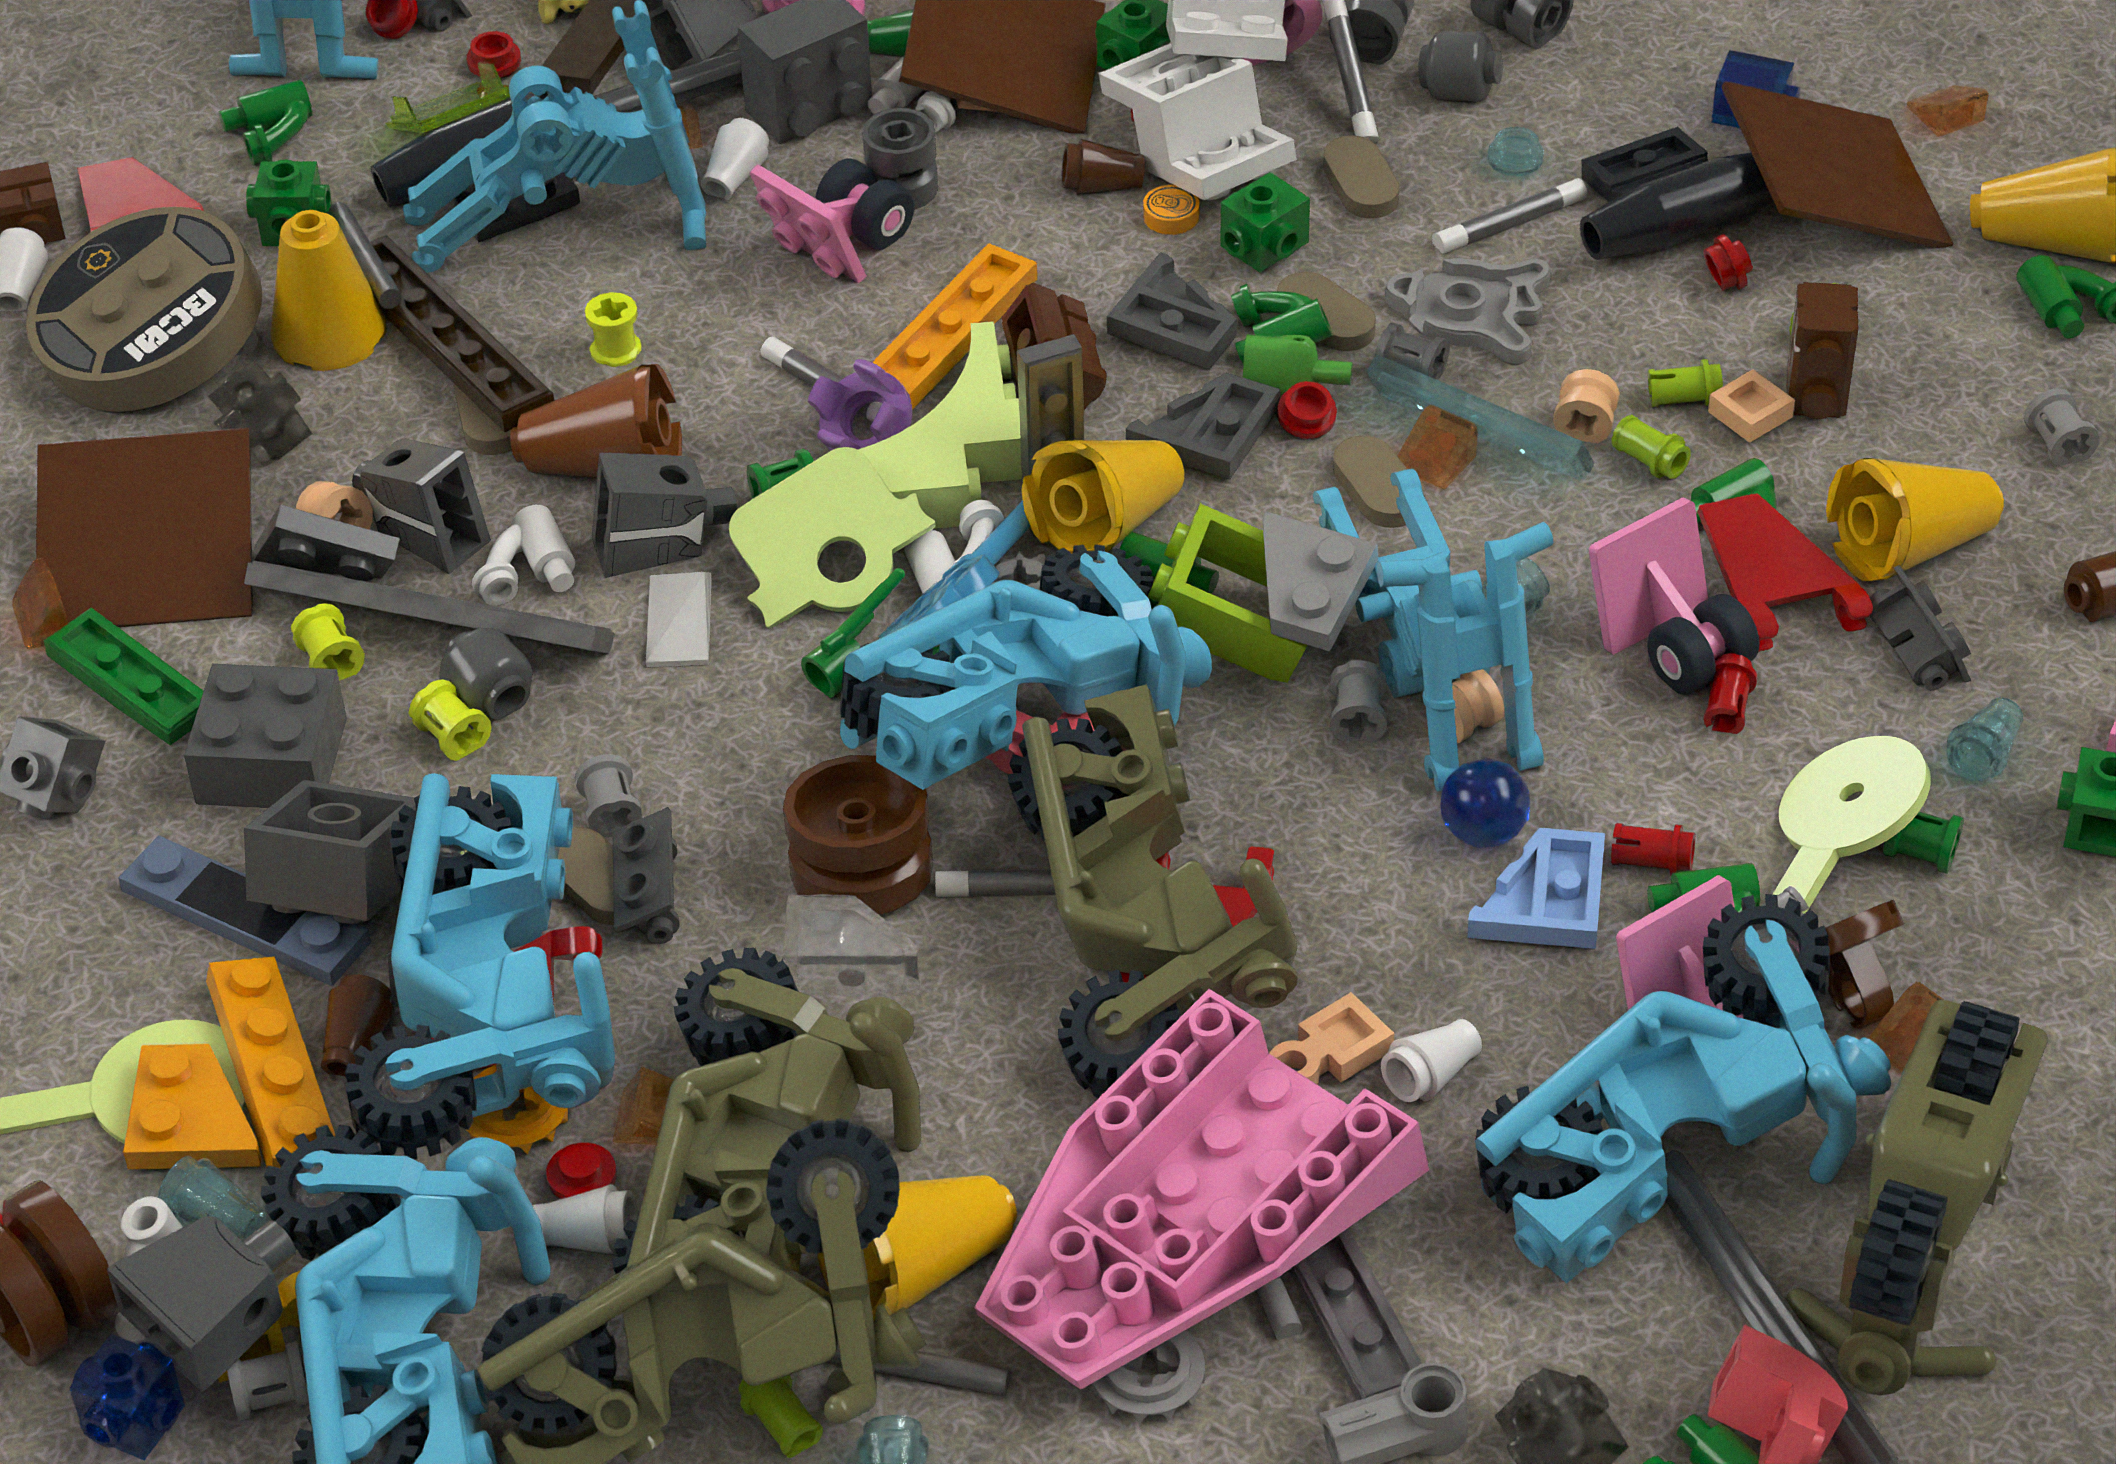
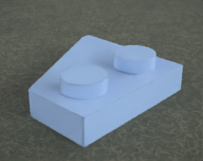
[1467,828,1605,949]

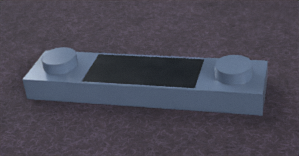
[118,835,371,986]

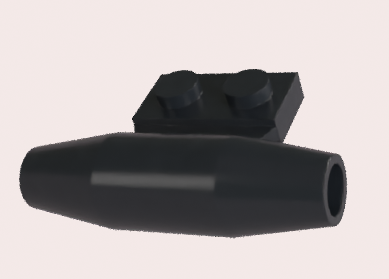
[370,92,581,243]
[1580,127,1774,260]

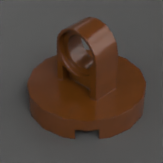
[1825,899,1905,1029]

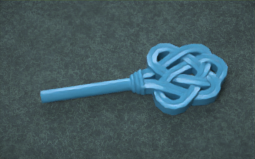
[878,500,1031,638]

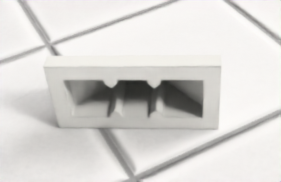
[646,572,712,667]

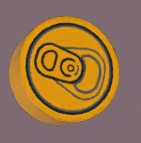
[1143,185,1200,235]

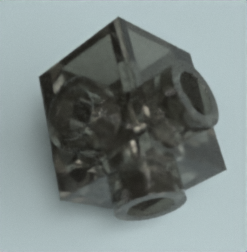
[208,360,312,467]
[1495,1367,1629,1464]

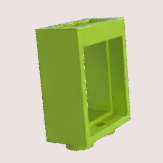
[1148,503,1307,683]

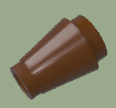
[1062,139,1145,195]
[321,974,394,1077]

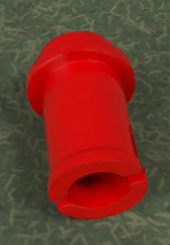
[1703,653,1758,734]
[1611,823,1696,876]

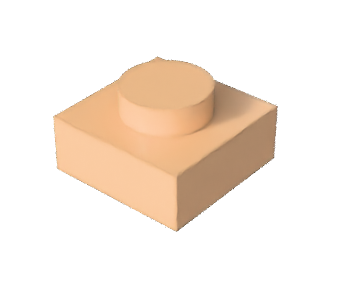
[1708,369,1795,443]

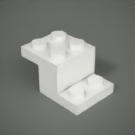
[1166,0,1288,61]
[1099,43,1297,200]

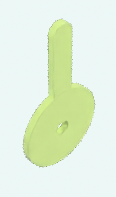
[1773,736,1931,914]
[0,1019,246,1144]

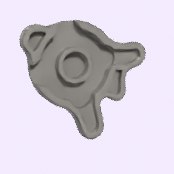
[1385,258,1552,364]

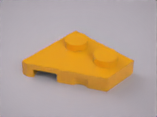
[123,1044,262,1170]

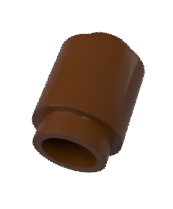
[2064,551,2116,622]

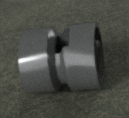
[1330,0,1414,65]
[1470,0,1573,49]
[862,108,938,210]

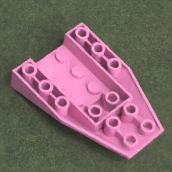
[974,989,1429,1390]

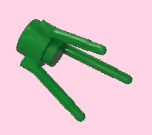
[801,568,940,698]

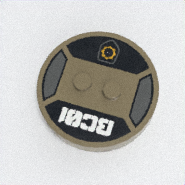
[26,207,262,412]

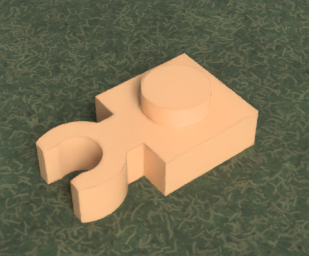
[1269,992,1394,1085]

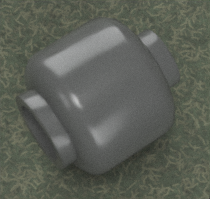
[1418,31,1503,103]
[439,628,533,720]

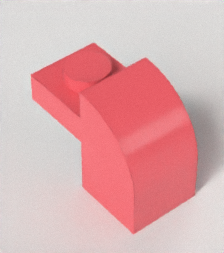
[1708,1324,1848,1464]

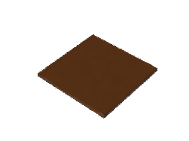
[899,0,1106,134]
[1721,81,1953,248]
[35,428,253,634]

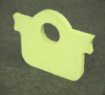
[729,447,936,629]

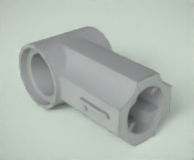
[1319,1362,1468,1464]

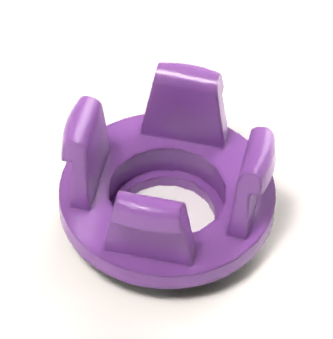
[808,359,912,451]

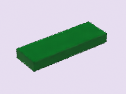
[44,607,204,746]

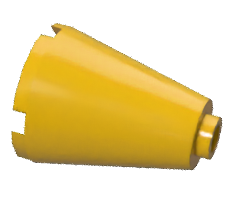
[1970,147,2116,263]
[270,210,387,371]
[1021,440,1184,553]
[1826,458,2004,581]
[813,1175,1017,1319]

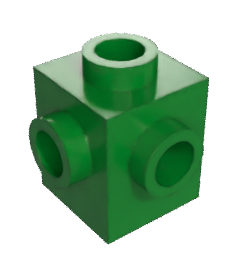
[1095,0,1171,70]
[246,160,332,246]
[1220,172,1310,273]
[2056,747,2116,857]

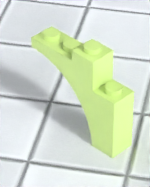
[819,321,1022,529]

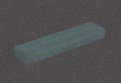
[1366,354,1595,480]

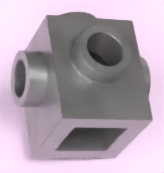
[0,717,106,820]

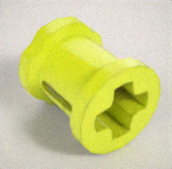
[585,292,642,367]
[291,603,365,681]
[408,679,492,761]

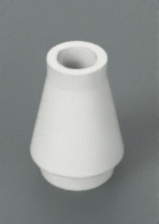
[701,118,769,200]
[0,228,48,311]
[1381,1019,1482,1102]
[533,1184,638,1255]

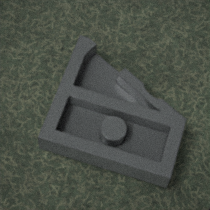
[1107,252,1237,370]
[1126,372,1280,480]
[252,504,399,581]

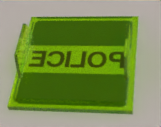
[385,62,510,133]

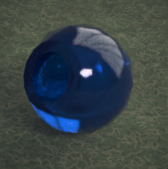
[1440,758,1531,848]

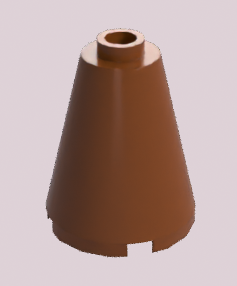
[510,364,682,478]

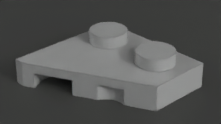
[1262,511,1378,651]

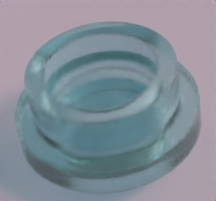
[1487,127,1544,176]

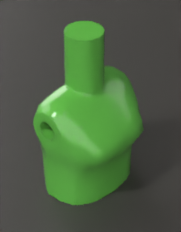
[1243,334,1353,398]

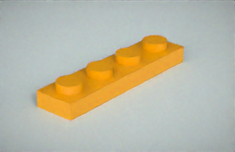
[872,243,1037,410]
[206,956,336,1168]

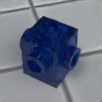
[69,1334,185,1461]

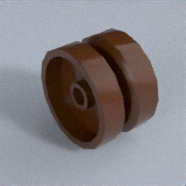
[783,755,933,918]
[0,1180,119,1367]

